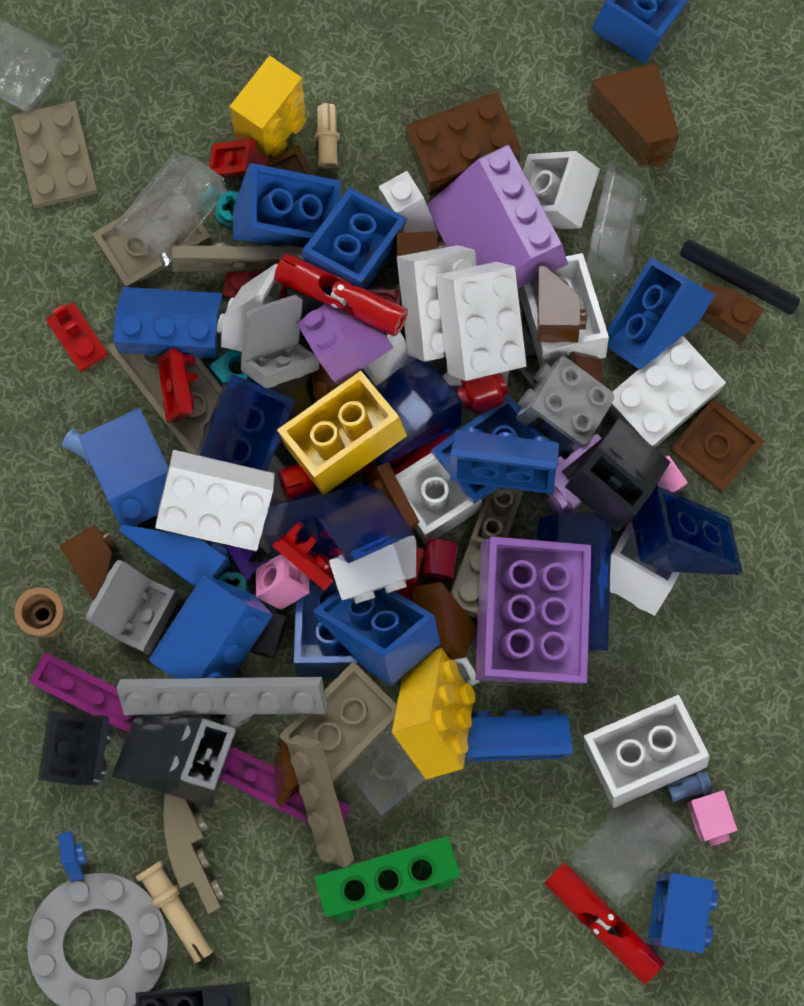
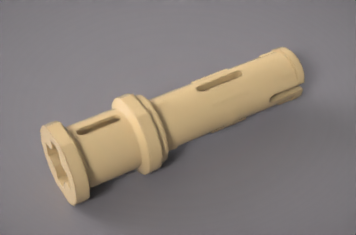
[136,860,214,964]

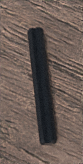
[680,239,800,315]

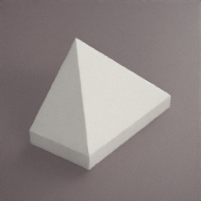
[363,332,419,385]

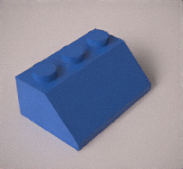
[233,163,341,247]
[301,187,407,294]
[113,287,223,359]
[450,428,559,494]
[149,574,273,679]
[464,709,573,762]

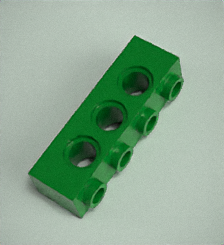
[314,836,461,922]

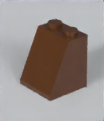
[587,63,680,167]

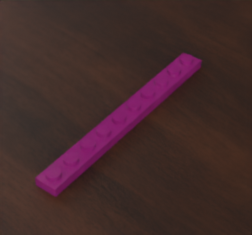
[29,652,351,824]

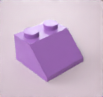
[297,304,394,385]

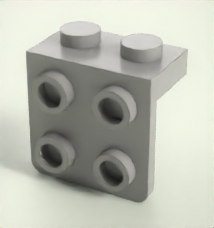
[241,295,320,388]
[515,355,614,446]
[86,560,182,655]

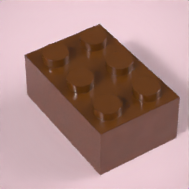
[406,92,522,195]

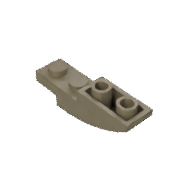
[451,487,524,619]
[163,793,226,914]

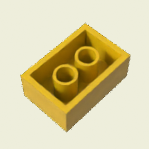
[229,55,307,159]
[277,371,407,495]
[392,648,475,780]

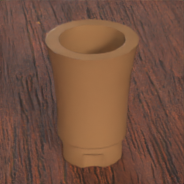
[14,587,66,638]

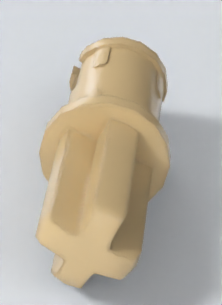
[315,103,340,169]

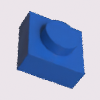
[58,831,88,882]

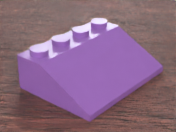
[427,145,568,289]
[475,537,591,684]

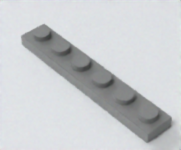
[117,677,327,715]

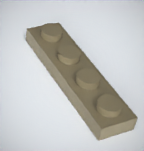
[172,242,305,272]
[287,735,355,868]

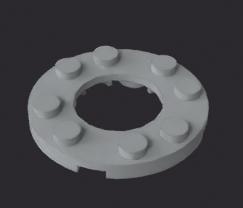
[27,873,169,1006]

